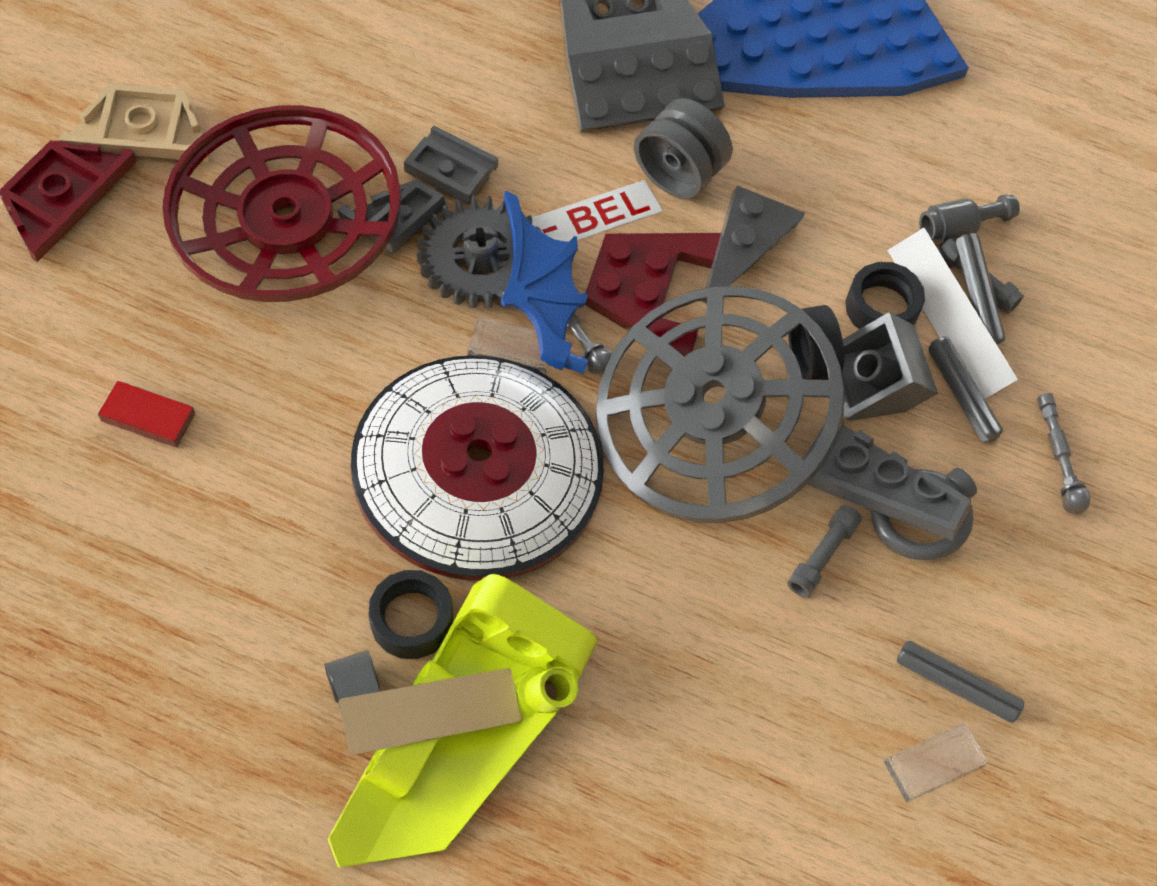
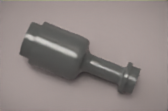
[919,194,1020,243]

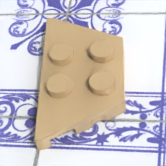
[59,83,210,162]

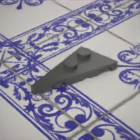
[702,185,804,303]

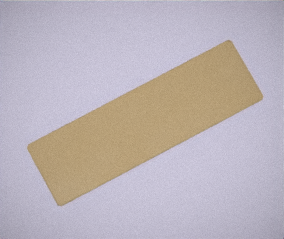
[339,668,521,755]

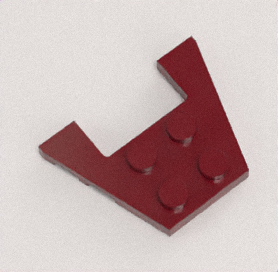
[585,233,721,357]

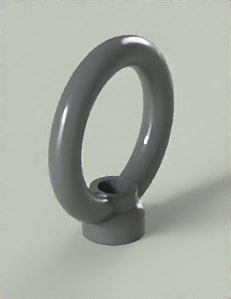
[871,468,977,561]

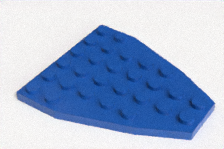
[698,0,969,98]

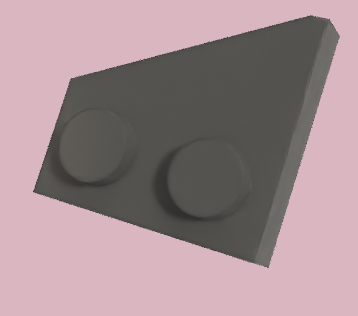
[337,179,446,253]

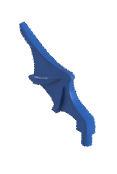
[501,191,588,375]

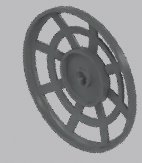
[596,286,845,523]

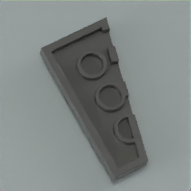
[803,420,971,541]

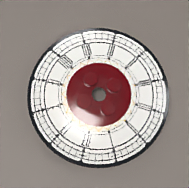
[351,355,604,581]

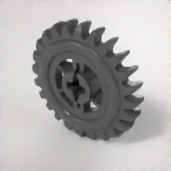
[417,195,541,308]

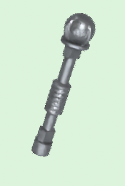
[567,313,613,374]
[1037,393,1090,514]

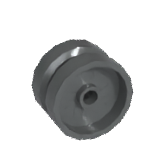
[634,98,733,199]

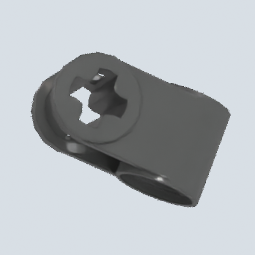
[324,650,380,708]

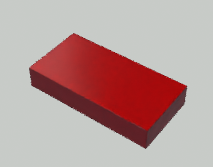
[98,380,195,448]

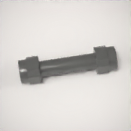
[939,237,1024,313]
[787,505,862,598]

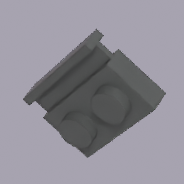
[404,125,498,205]

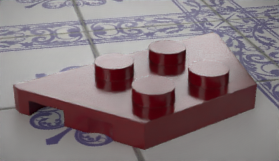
[0,140,137,262]

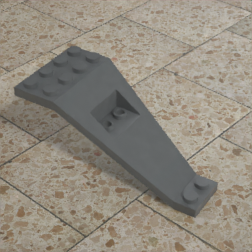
[559,0,725,132]

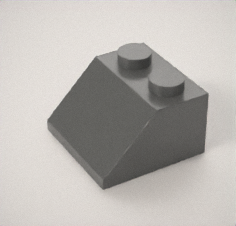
[842,312,938,421]

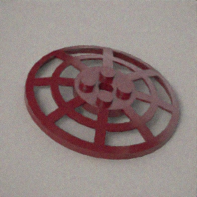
[162,105,401,302]

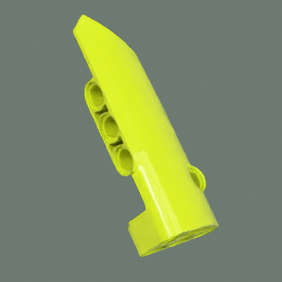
[328,574,598,868]

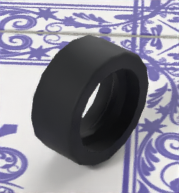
[846,262,925,329]
[788,305,844,380]
[368,570,453,659]

